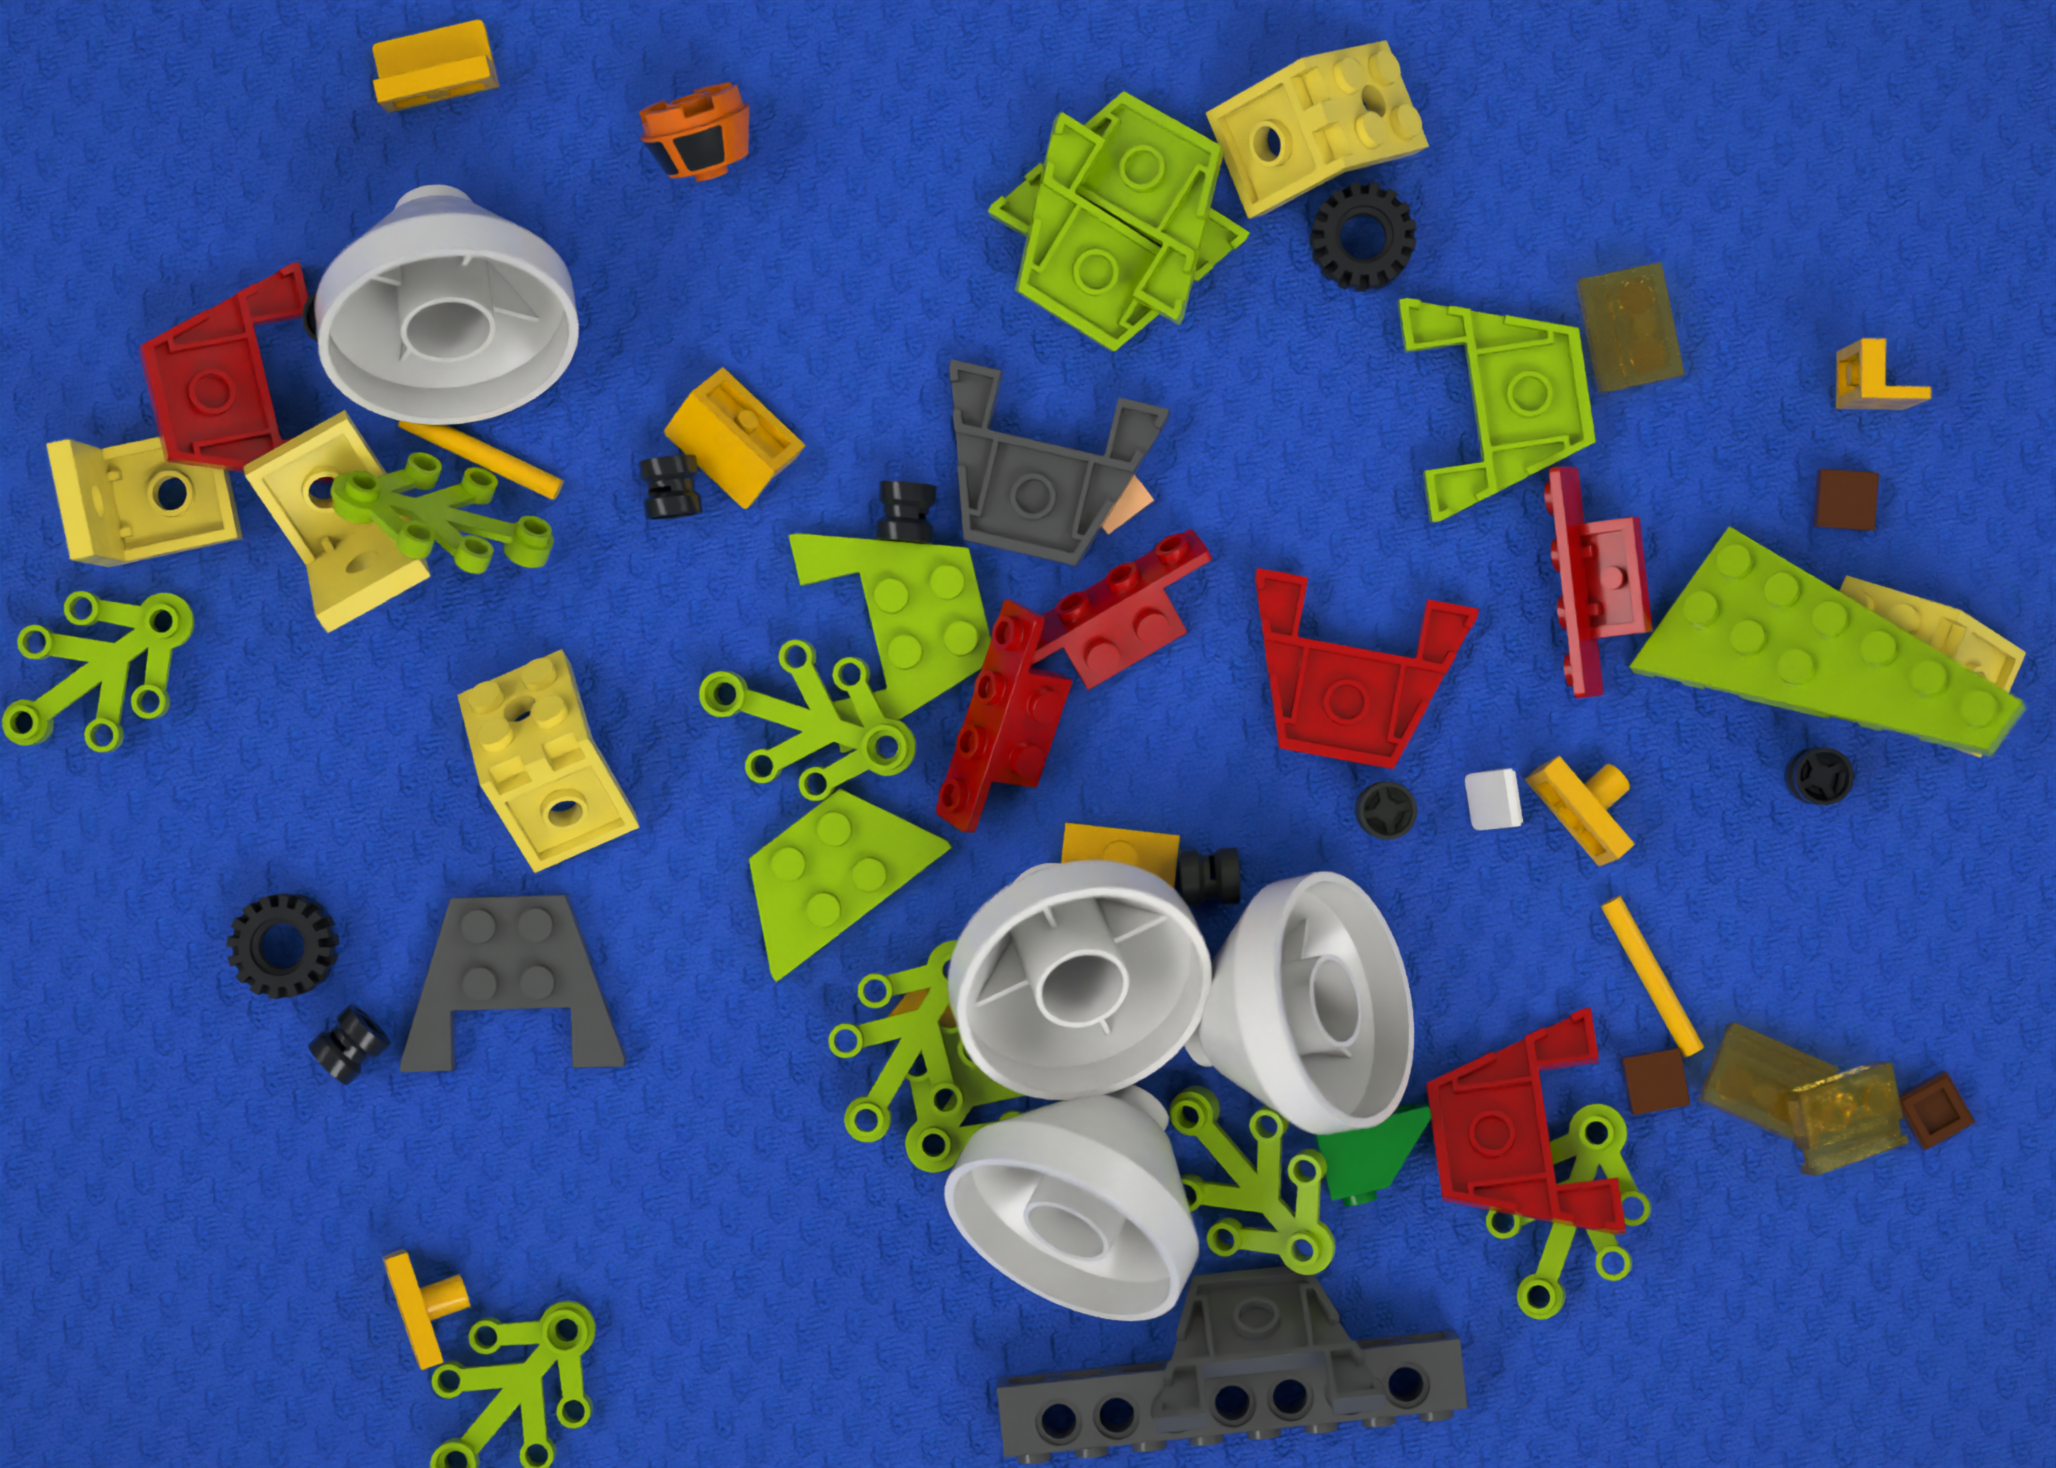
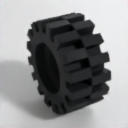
[1310,182,1417,292]
[226,893,340,999]

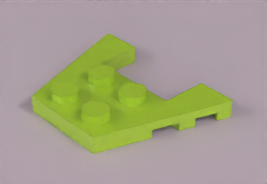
[987,91,1224,325]
[1014,112,1250,352]
[1397,298,1596,523]
[788,533,991,753]

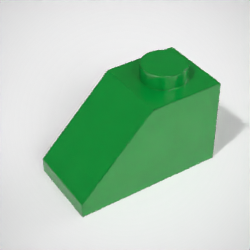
[1313,1100,1432,1206]

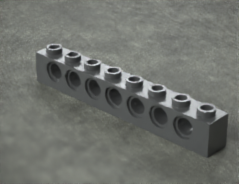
[997,1329,1468,1464]

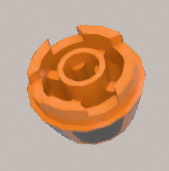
[639,82,749,182]

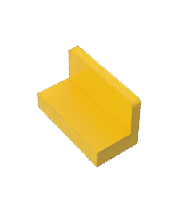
[372,19,500,113]
[1836,339,1932,410]
[664,367,806,509]

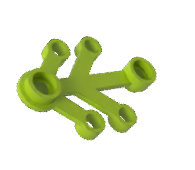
[330,452,554,574]
[2,591,195,753]
[699,639,916,801]
[828,940,978,1142]
[905,1002,1026,1173]
[1169,1086,1335,1275]
[1486,1104,1652,1320]
[430,1300,596,1468]

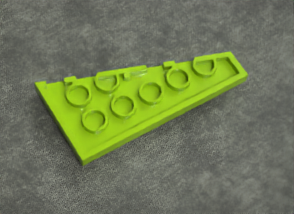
[1629,526,2026,757]

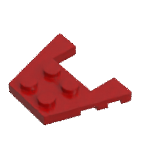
[138,262,335,484]
[1254,568,1479,769]
[1426,1008,1626,1235]

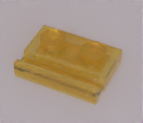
[1576,262,1685,394]
[1697,1022,1839,1147]
[1785,1061,1908,1176]

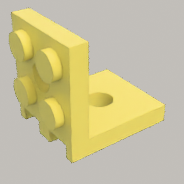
[1206,40,1429,219]
[243,410,431,633]
[46,437,243,567]
[1839,575,2026,758]
[457,649,640,873]

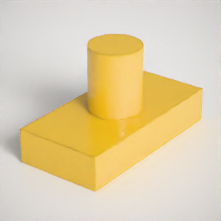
[1524,756,1635,867]
[1061,822,1180,889]
[382,1249,471,1370]

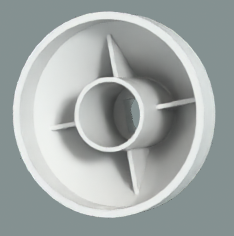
[315,185,579,425]
[948,860,1212,1100]
[1184,871,1414,1135]
[944,1084,1199,1321]

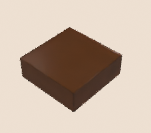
[1813,469,1879,532]
[1620,1047,1690,1115]
[1892,1070,1976,1151]

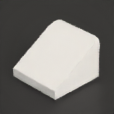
[1465,768,1523,830]

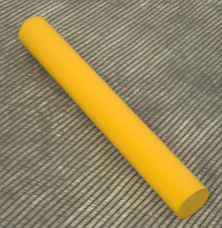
[398,421,564,501]
[1600,895,1704,1058]

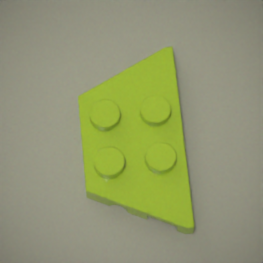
[749,789,953,982]

